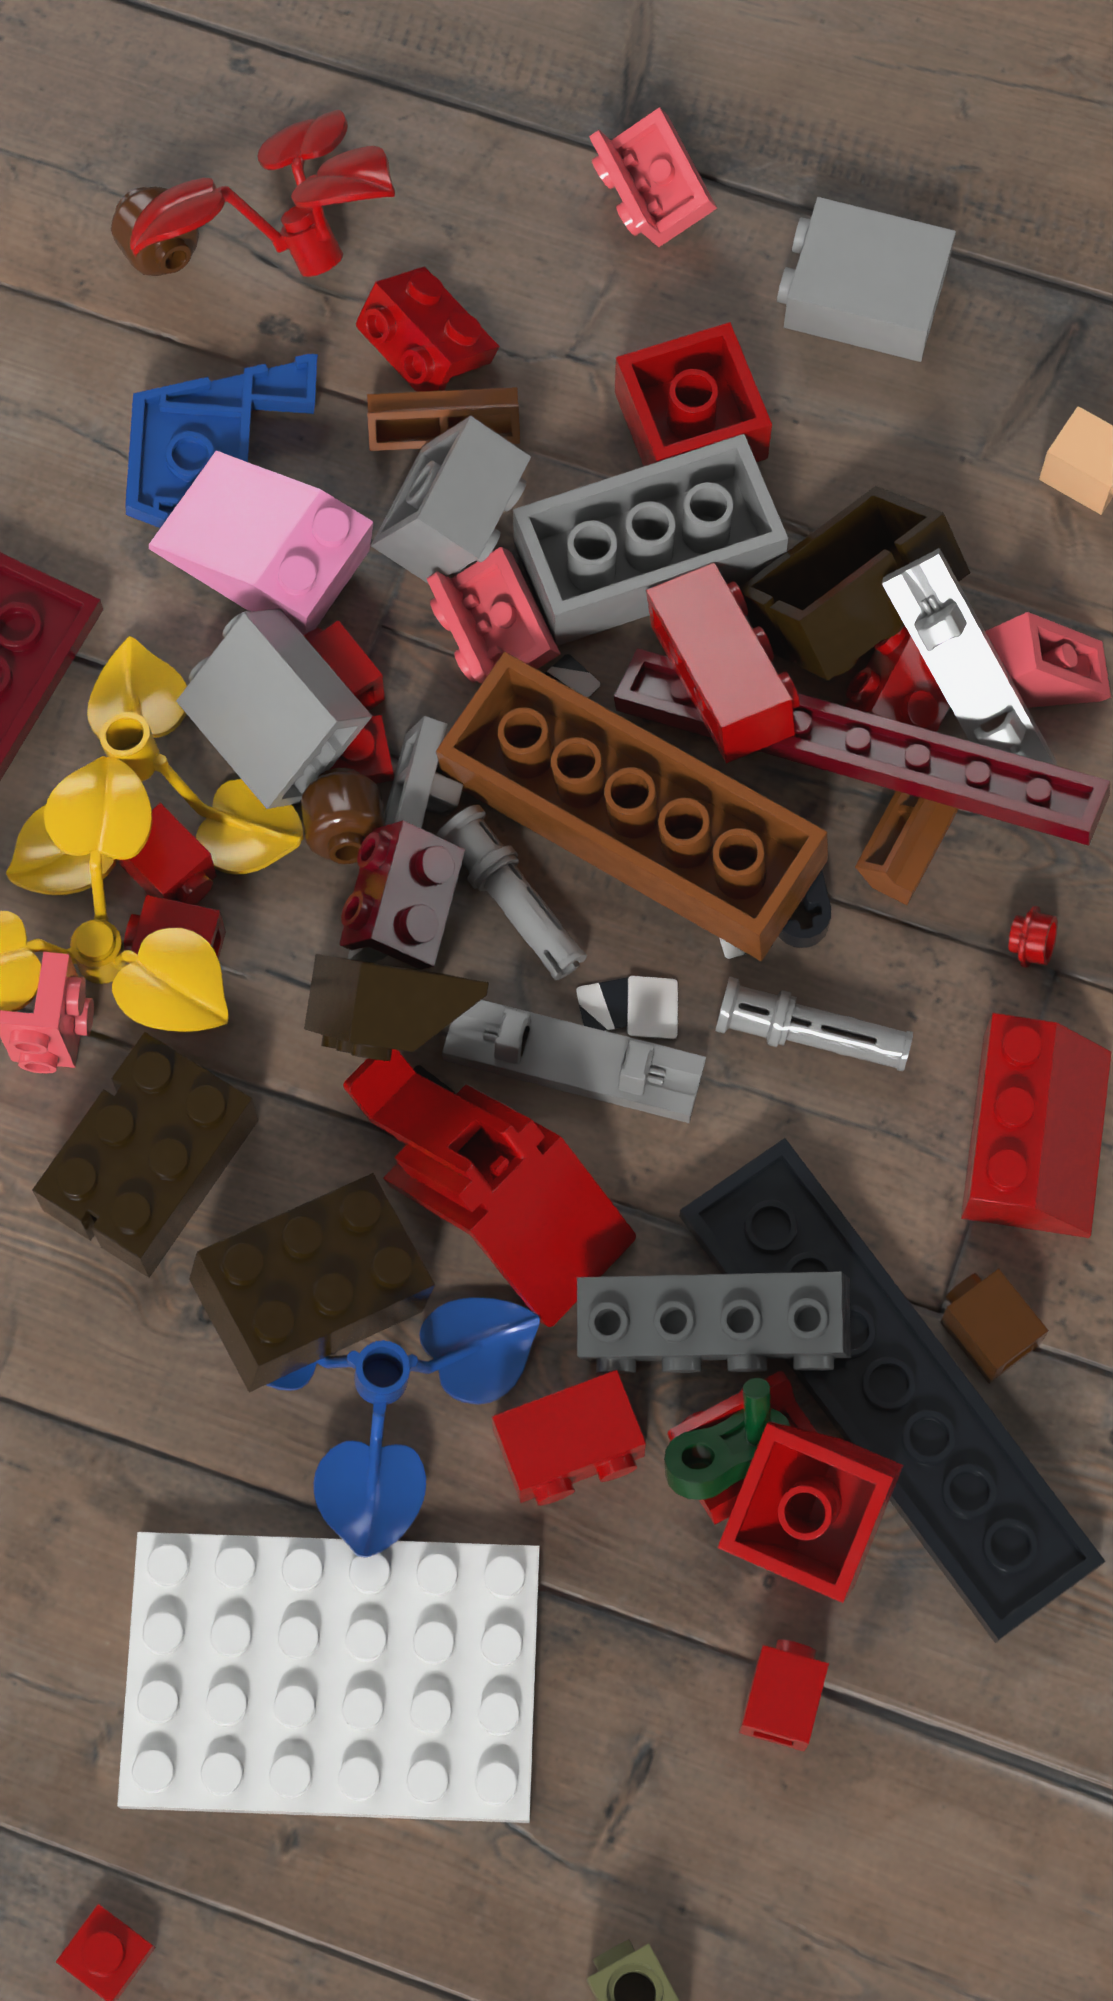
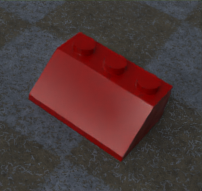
[961,1013,1112,1238]

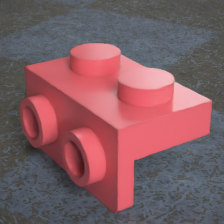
[589,107,717,247]
[427,547,561,684]
[0,952,94,1074]

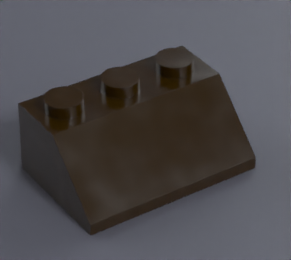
[304,954,489,1061]

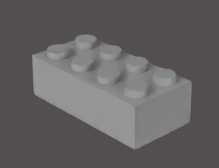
[513,434,788,646]

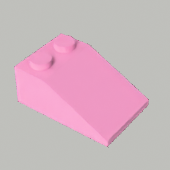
[149,451,373,636]

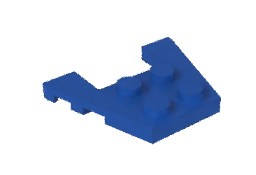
[125,354,318,528]

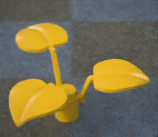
[6,636,304,895]
[0,756,229,1032]

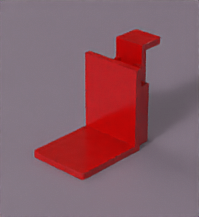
[343,1049,636,1327]

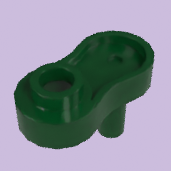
[664,1378,790,1500]

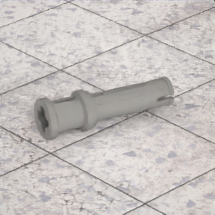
[436,805,587,981]
[715,976,913,1071]

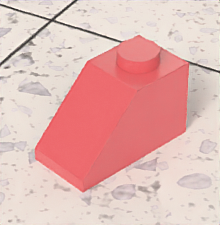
[985,612,1111,708]

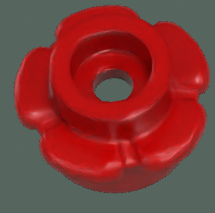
[1008,906,1058,968]

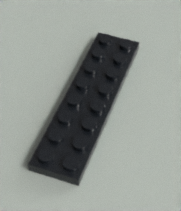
[679,1138,1105,1643]

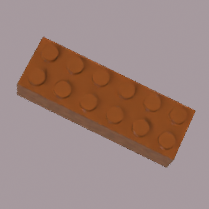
[436,652,828,962]

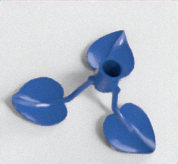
[266,1298,540,1558]

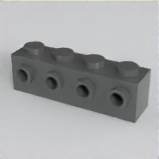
[577,1272,851,1374]

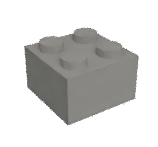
[371,416,531,583]

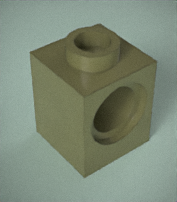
[587,1939,679,2001]

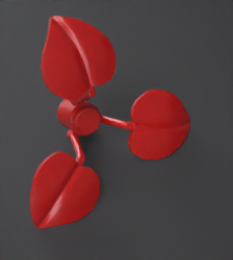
[130,110,395,277]

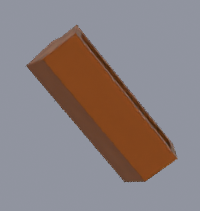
[367,387,520,451]
[855,791,959,906]

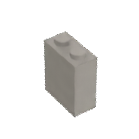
[777,197,956,362]
[176,609,372,809]

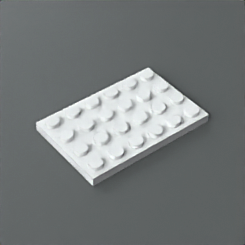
[117,1532,540,1823]

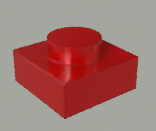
[330,715,394,784]
[56,1904,156,2001]

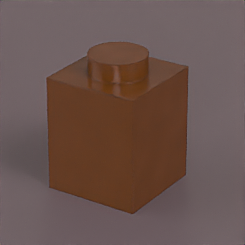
[940,1268,1049,1384]

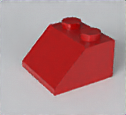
[717,1421,903,1603]

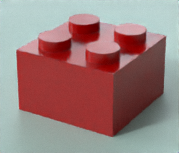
[615,322,772,466]

